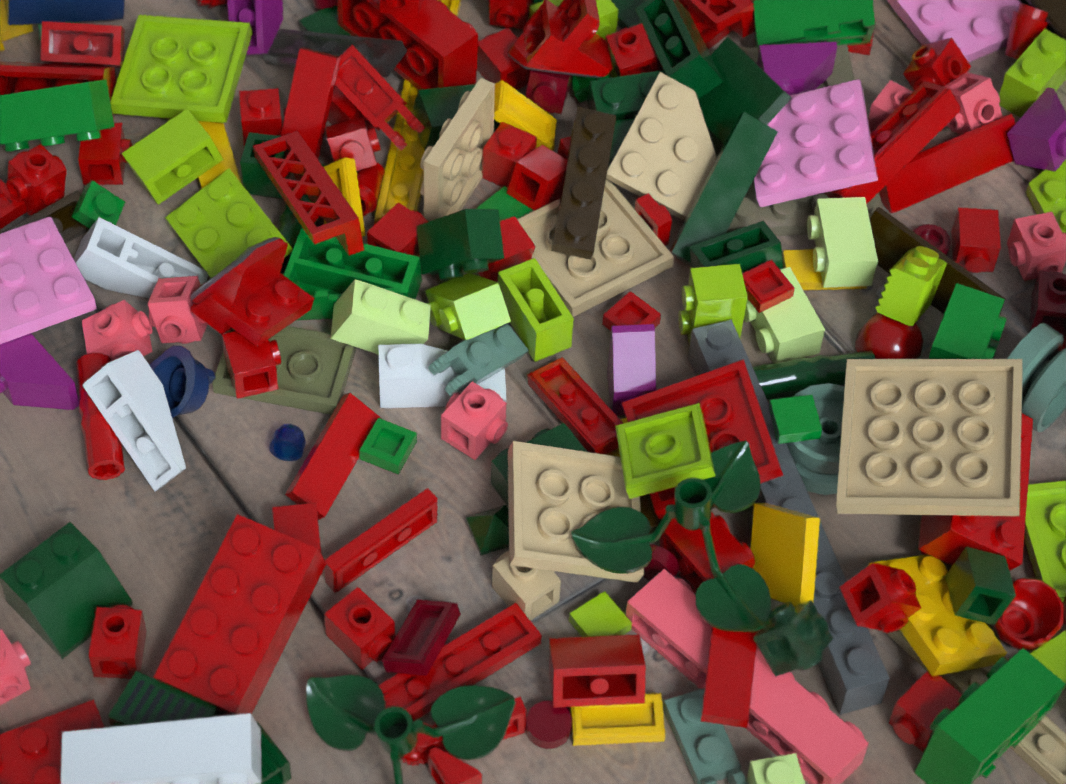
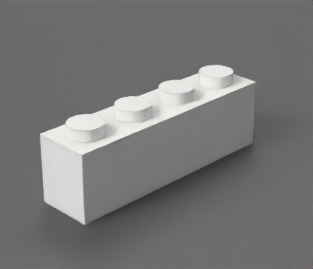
[61,713,261,784]

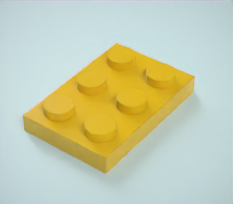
[867,554,1007,676]

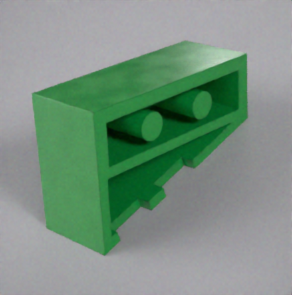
[753,0,875,48]
[284,228,422,321]
[915,648,1066,784]

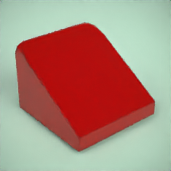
[428,747,482,784]

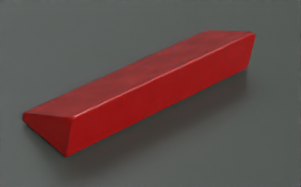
[824,81,961,204]
[879,114,1015,213]

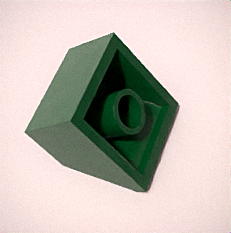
[0,522,133,659]

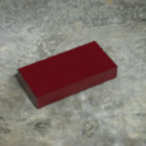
[382,599,461,676]

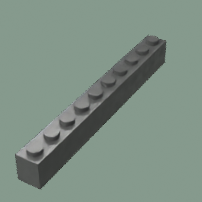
[688,320,890,715]

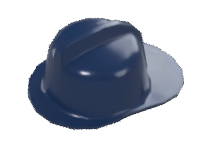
[149,346,216,419]

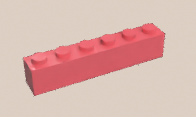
[626,569,869,784]

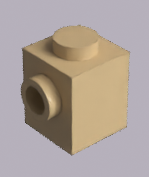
[492,550,561,621]

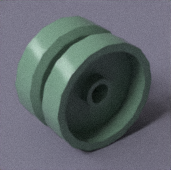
[1007,323,1066,432]
[786,383,845,495]

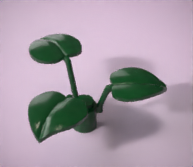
[572,440,771,632]
[306,675,515,784]

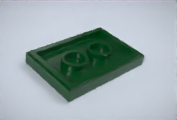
[698,36,792,144]

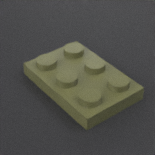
[212,326,357,415]

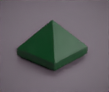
[466,505,509,556]

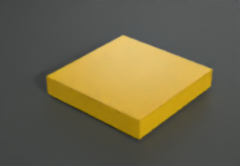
[751,503,820,608]

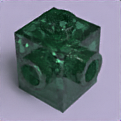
[753,600,833,677]

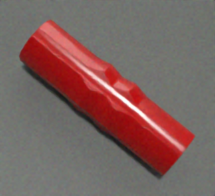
[76,353,125,480]

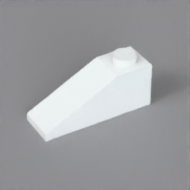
[74,217,208,298]
[378,344,507,408]
[82,350,186,491]

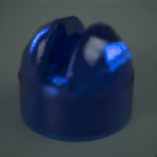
[269,423,306,461]

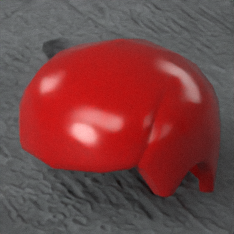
[855,313,924,359]
[991,578,1064,649]

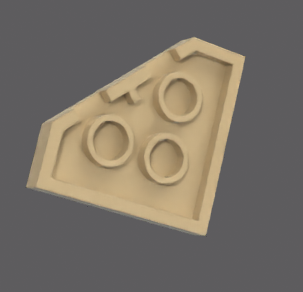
[606,72,717,221]

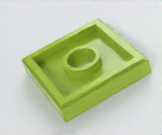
[615,403,715,499]

